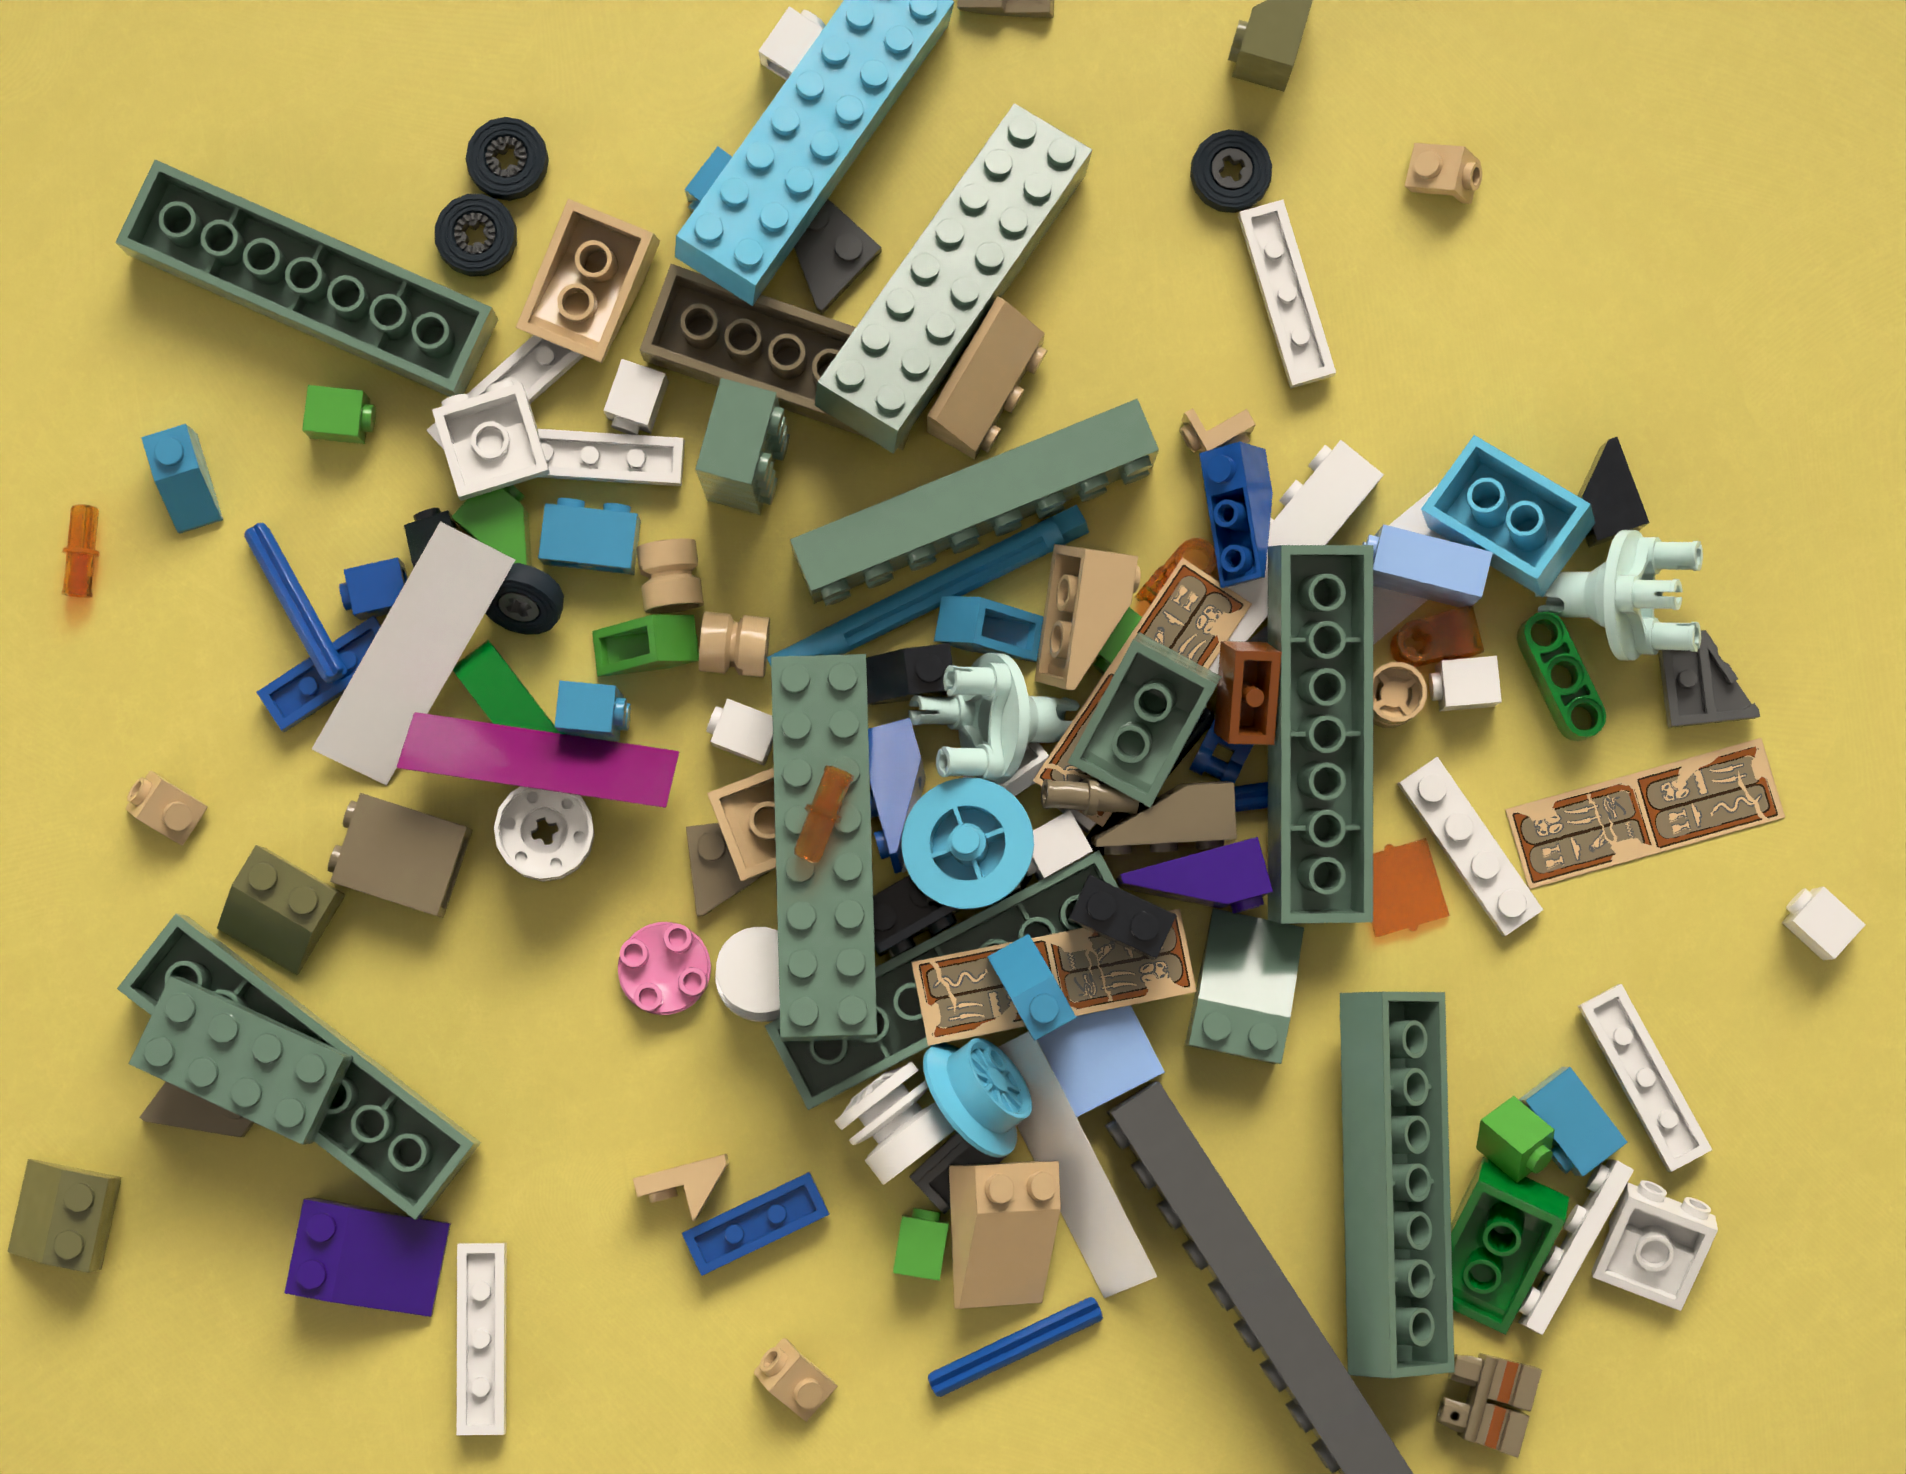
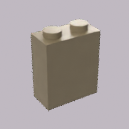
[328,793,473,918]

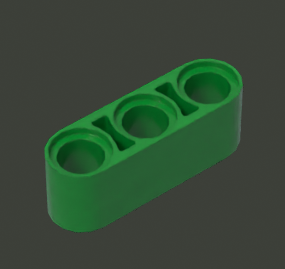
[1517,611,1606,741]
[453,640,561,734]

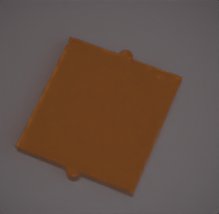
[1371,838,1450,938]

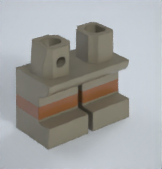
[1436,1353,1542,1458]

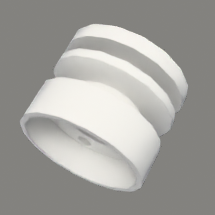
[494,786,594,882]
[835,1061,955,1185]

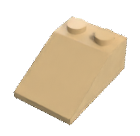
[516,199,660,363]
[1034,544,1141,690]
[707,768,873,881]
[949,1161,1061,1309]

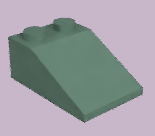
[1067,632,1222,808]
[1185,908,1304,1064]

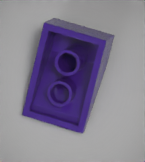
[1116,837,1273,914]
[284,1197,451,1317]

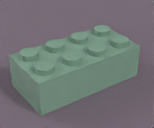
[695,378,790,515]
[128,976,353,1145]

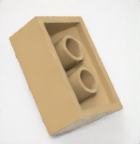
[927,296,1047,460]

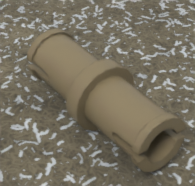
[1041,778,1139,816]

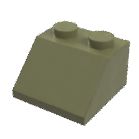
[1228,0,1313,92]
[217,845,345,975]
[8,1159,122,1273]

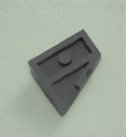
[794,199,882,314]
[1658,630,1760,728]

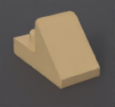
[633,1154,729,1221]

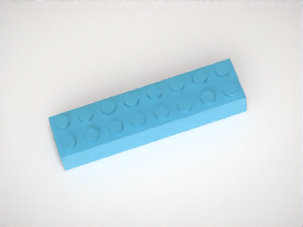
[675,0,954,306]

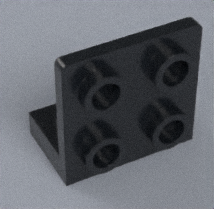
[873,875,960,959]

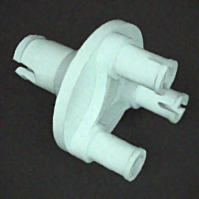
[1535,530,1703,661]
[909,653,1080,784]

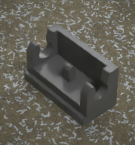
[909,1132,1009,1214]

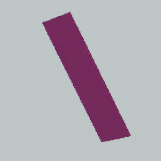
[397,712,679,808]

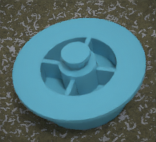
[902,778,1034,909]
[923,1038,1032,1158]

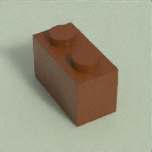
[1214,641,1282,745]

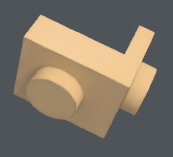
[1405,143,1482,204]
[1180,408,1256,453]
[126,771,208,846]
[754,1338,838,1422]

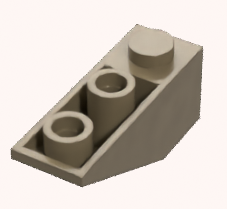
[1091,781,1237,855]

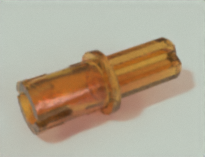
[62,504,100,598]
[794,765,854,863]

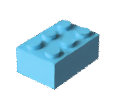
[1421,435,1595,597]

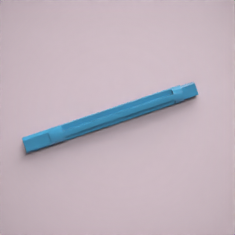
[766,504,1089,666]

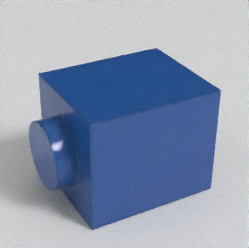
[339,557,408,621]

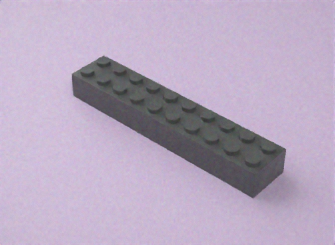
[1105,1082,1413,1474]

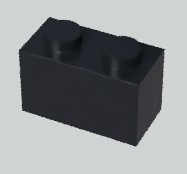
[1067,875,1176,960]

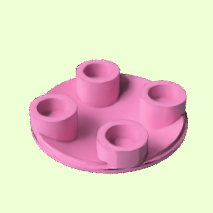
[618,922,711,1015]

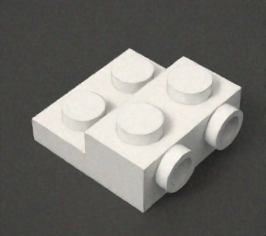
[432,380,550,501]
[1592,1180,1718,1311]

